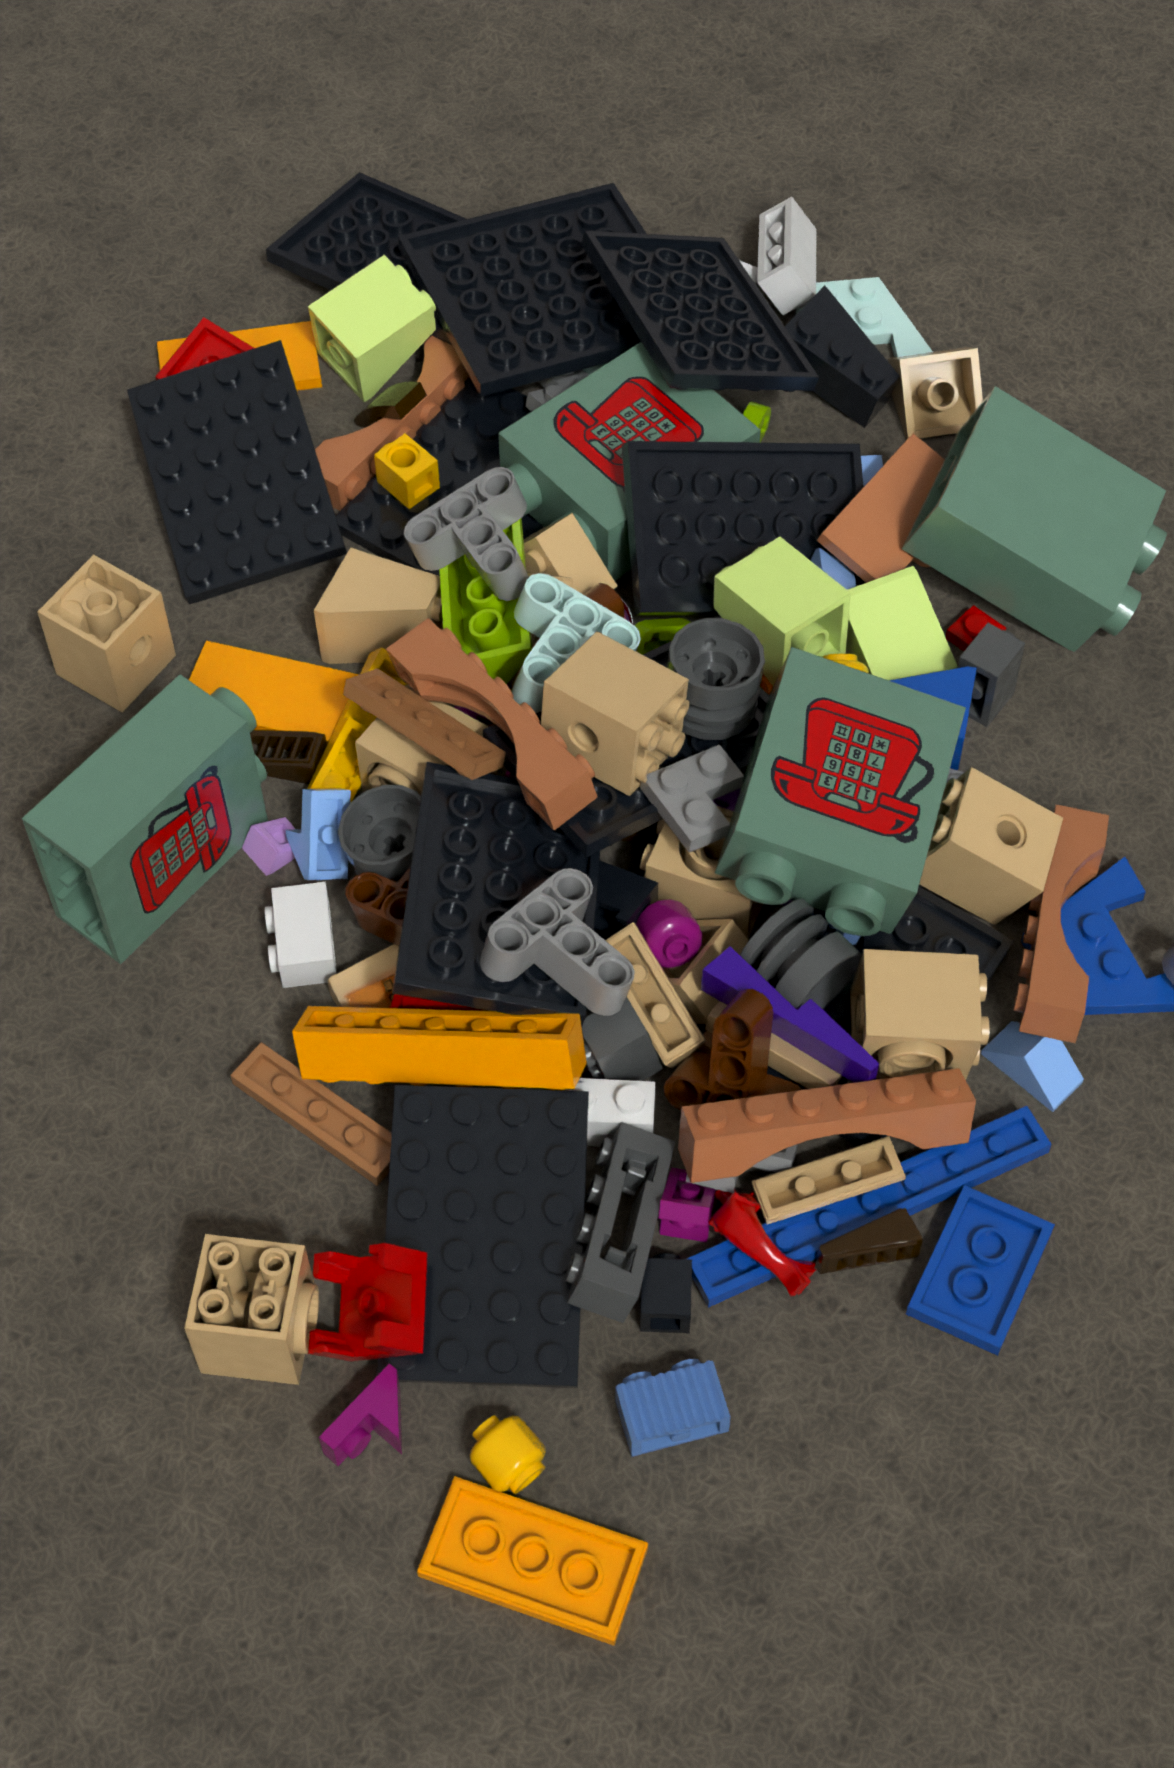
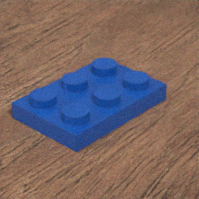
[906,1185,1055,1356]

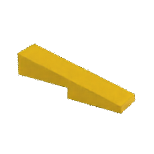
[307,647,406,803]

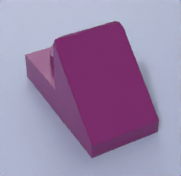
[658,1167,716,1243]
[319,1364,402,1466]

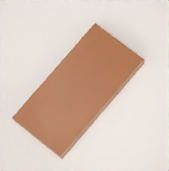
[817,433,945,583]

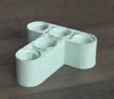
[511,573,641,713]

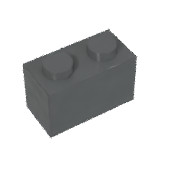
[958,623,1025,727]
[582,997,663,1081]

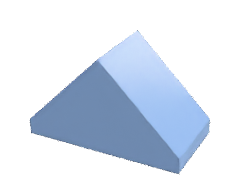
[981,1021,1084,1112]

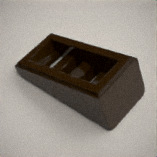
[250,730,327,784]
[815,1208,923,1274]

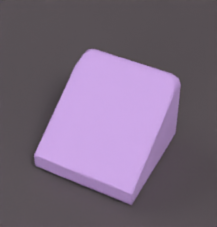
[242,817,295,876]

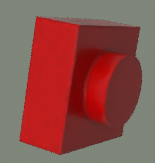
[945,605,1006,651]

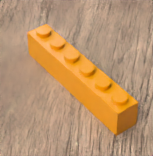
[292,1006,587,1090]

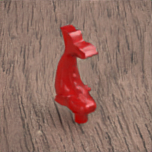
[709,1189,817,1297]

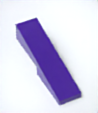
[701,946,879,1083]

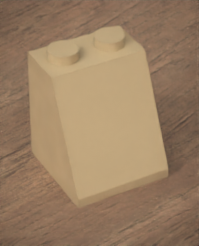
[314,547,443,664]

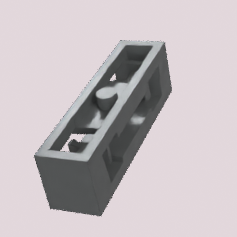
[565,1122,675,1323]

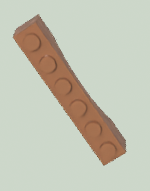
[315,336,469,511]
[386,618,598,830]
[1013,805,1109,1043]
[678,1068,976,1183]

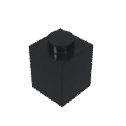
[640,1253,692,1333]

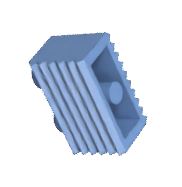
[615,1359,730,1457]

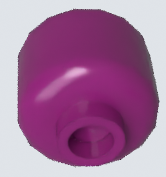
[636,899,702,968]

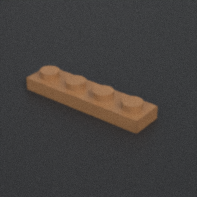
[343,668,506,780]
[230,1042,392,1186]

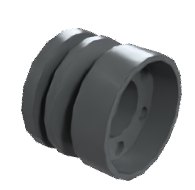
[667,618,765,740]
[338,785,421,883]
[740,899,862,1010]

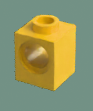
[374,433,440,509]

